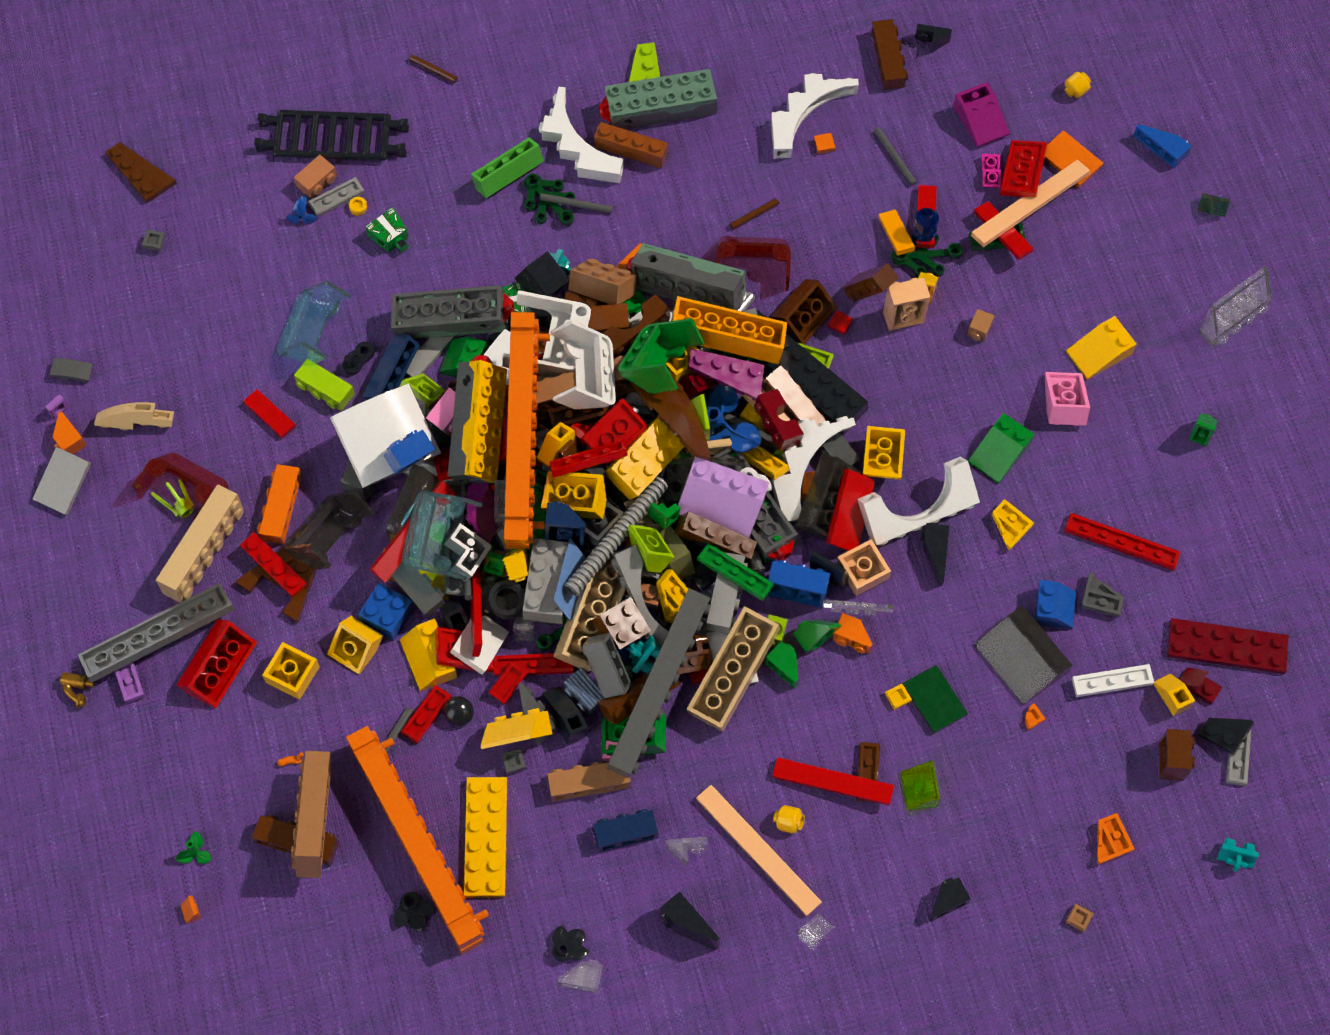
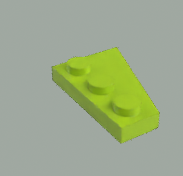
[629,42,660,82]

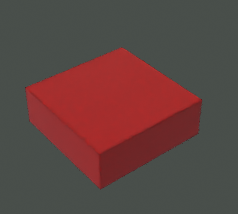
[828,310,853,336]

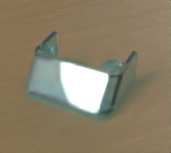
[276,281,351,363]
[402,491,483,580]

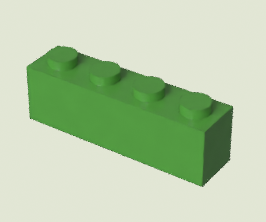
[471,137,544,198]

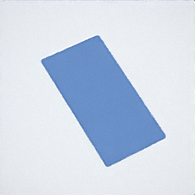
[554,538,587,621]

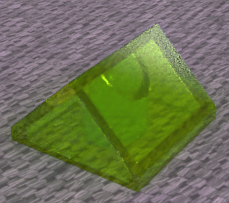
[901,760,941,811]

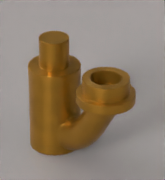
[60,672,95,708]

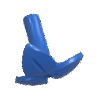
[286,195,318,224]

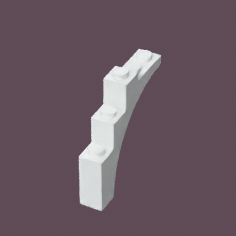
[771,73,859,159]
[539,87,623,183]
[770,416,856,522]

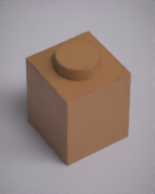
[967,309,995,342]

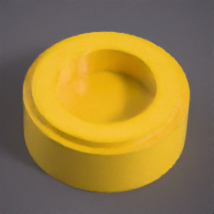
[349,197,367,216]

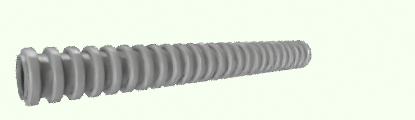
[564,477,668,596]

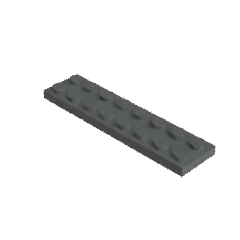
[78,583,235,683]

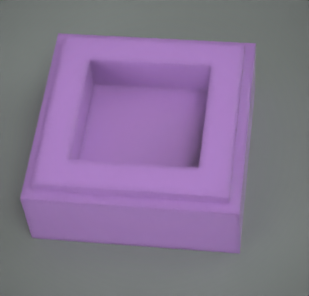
[45,394,68,418]

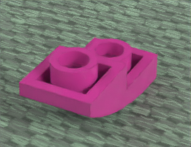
[981,154,1001,188]

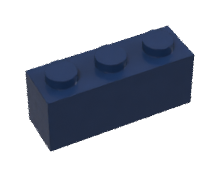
[593,809,658,852]

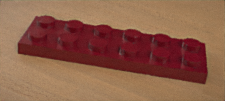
[1167,618,1289,674]

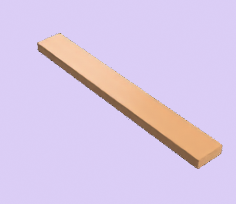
[971,160,1090,247]
[696,785,822,917]

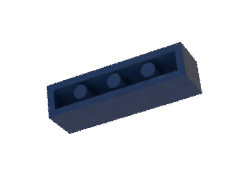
[362,334,420,400]

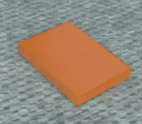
[1045,130,1103,188]

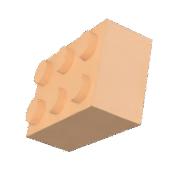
[883,278,930,331]

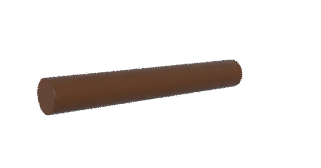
[409,54,458,83]
[730,198,779,230]

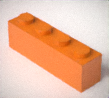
[257,464,302,545]

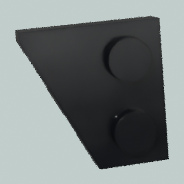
[1199,717,1254,755]

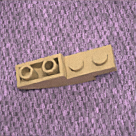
[94,402,174,430]

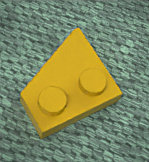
[992,499,1034,551]
[656,569,688,623]

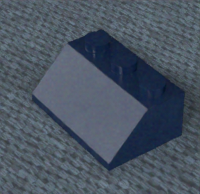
[545,501,586,550]

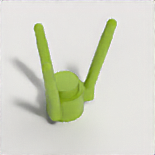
[151,479,194,518]

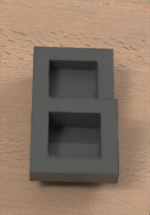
[49,358,93,383]

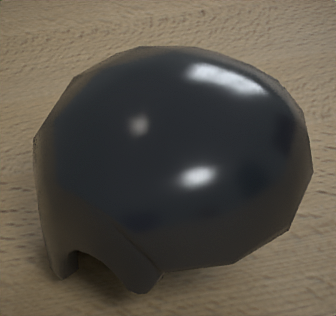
[442,696,474,727]

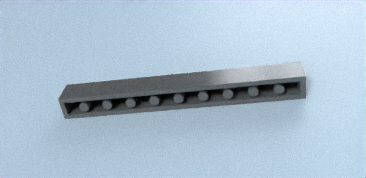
[606,588,711,779]

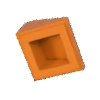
[181,895,201,924]

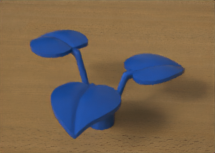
[707,384,761,453]

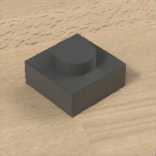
[142,229,166,252]
[501,748,526,775]

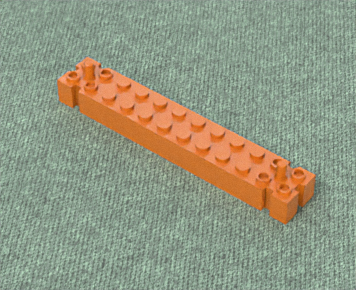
[504,312,550,549]
[346,725,489,955]

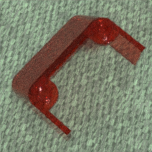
[716,236,791,291]
[132,452,229,521]

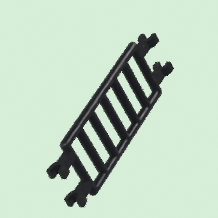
[254,110,409,161]

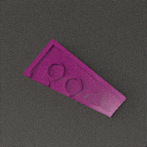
[687,349,764,401]

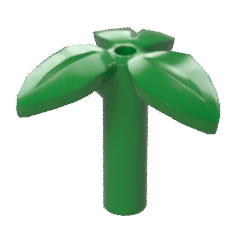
[175,831,211,864]

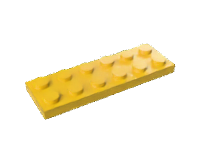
[464,777,507,898]

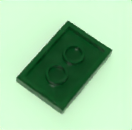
[903,665,968,734]

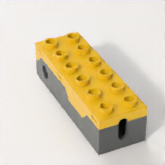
[448,355,507,484]

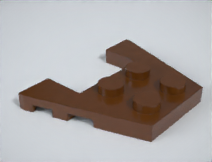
[236,546,317,623]

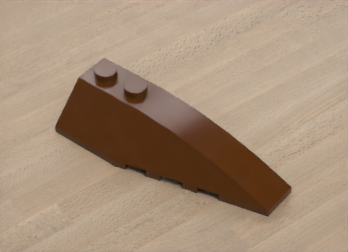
[632,372,711,461]

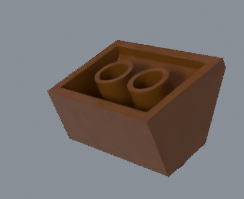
[771,279,837,344]

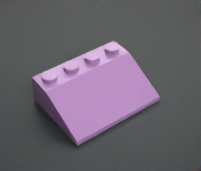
[678,457,769,538]

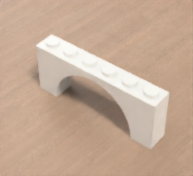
[857,457,980,545]

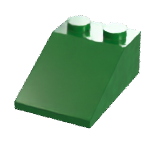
[968,413,1035,484]
[602,713,666,756]

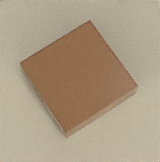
[1065,903,1094,932]

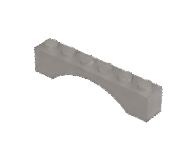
[611,545,669,660]

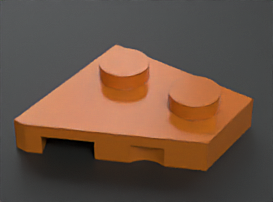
[1097,813,1135,865]

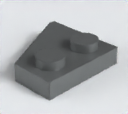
[1081,572,1124,618]

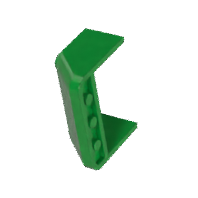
[618,318,705,394]

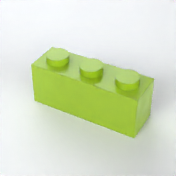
[294,359,355,411]

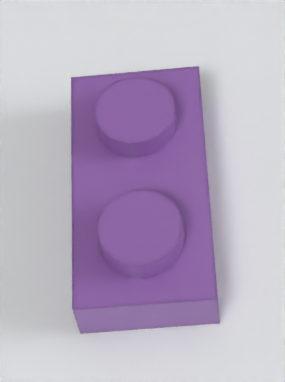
[115,661,145,704]

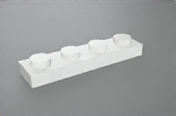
[1072,664,1154,697]

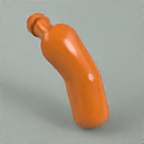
[277,752,304,767]

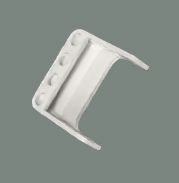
[502,291,591,376]

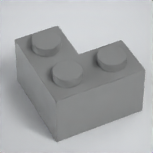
[444,523,492,582]

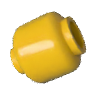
[1064,72,1091,98]
[773,805,805,834]

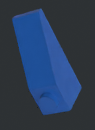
[1133,124,1191,168]

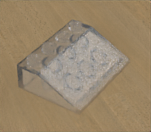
[1199,266,1272,348]

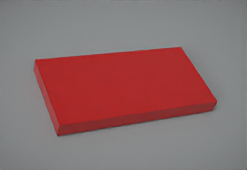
[1000,140,1047,197]
[826,469,875,551]

